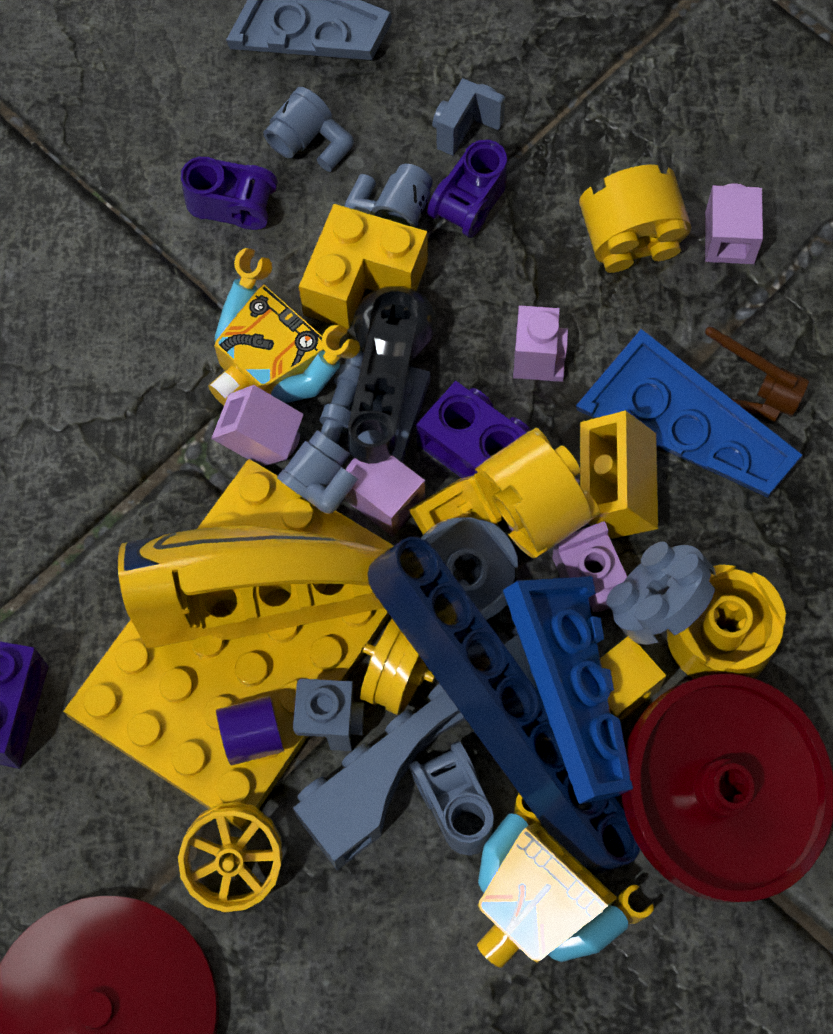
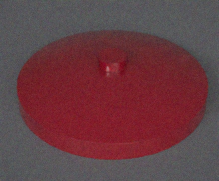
[622,674,833,903]
[0,896,219,1034]

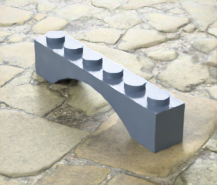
[293,627,539,871]

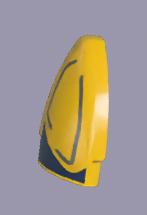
[118,525,387,649]

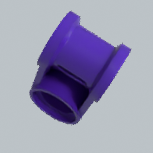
[427,140,507,238]
[181,156,278,230]

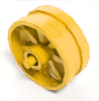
[360,619,435,715]
[178,802,283,912]

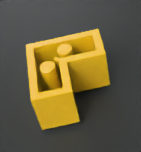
[299,204,428,329]

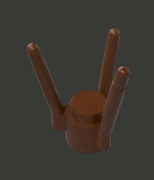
[705,327,809,422]

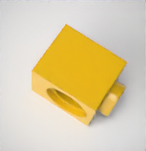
[600,636,666,722]

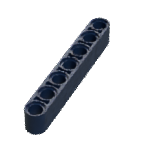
[368,537,640,876]

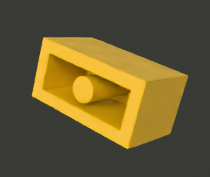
[580,410,658,539]

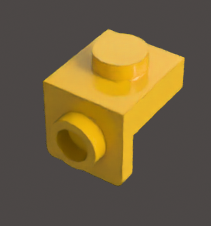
[409,475,501,535]

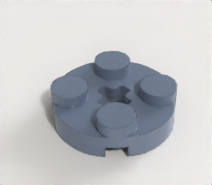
[421,517,518,620]
[606,542,716,645]

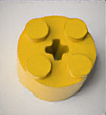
[579,164,691,273]
[474,428,600,558]
[667,565,786,679]

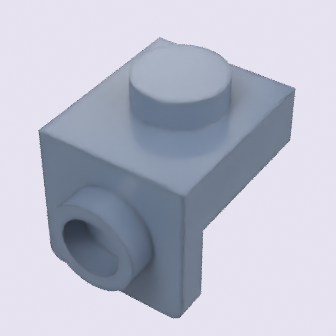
[432,78,505,156]
[293,679,365,751]

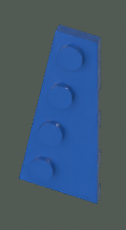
[503,576,633,804]

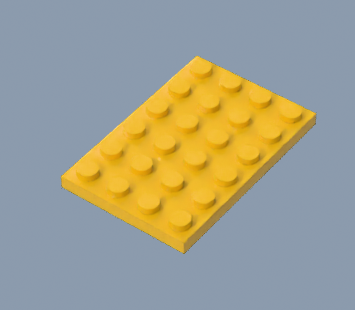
[63,459,394,832]

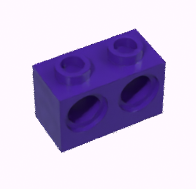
[416,380,531,478]
[0,641,49,769]

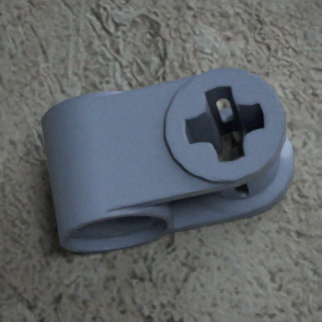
[409,741,494,855]

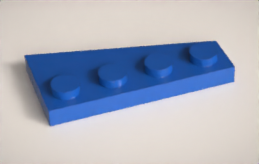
[576,329,802,498]

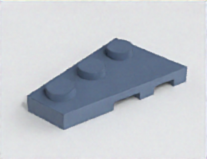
[226,0,392,60]

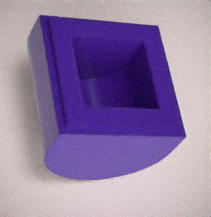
[216,695,284,766]

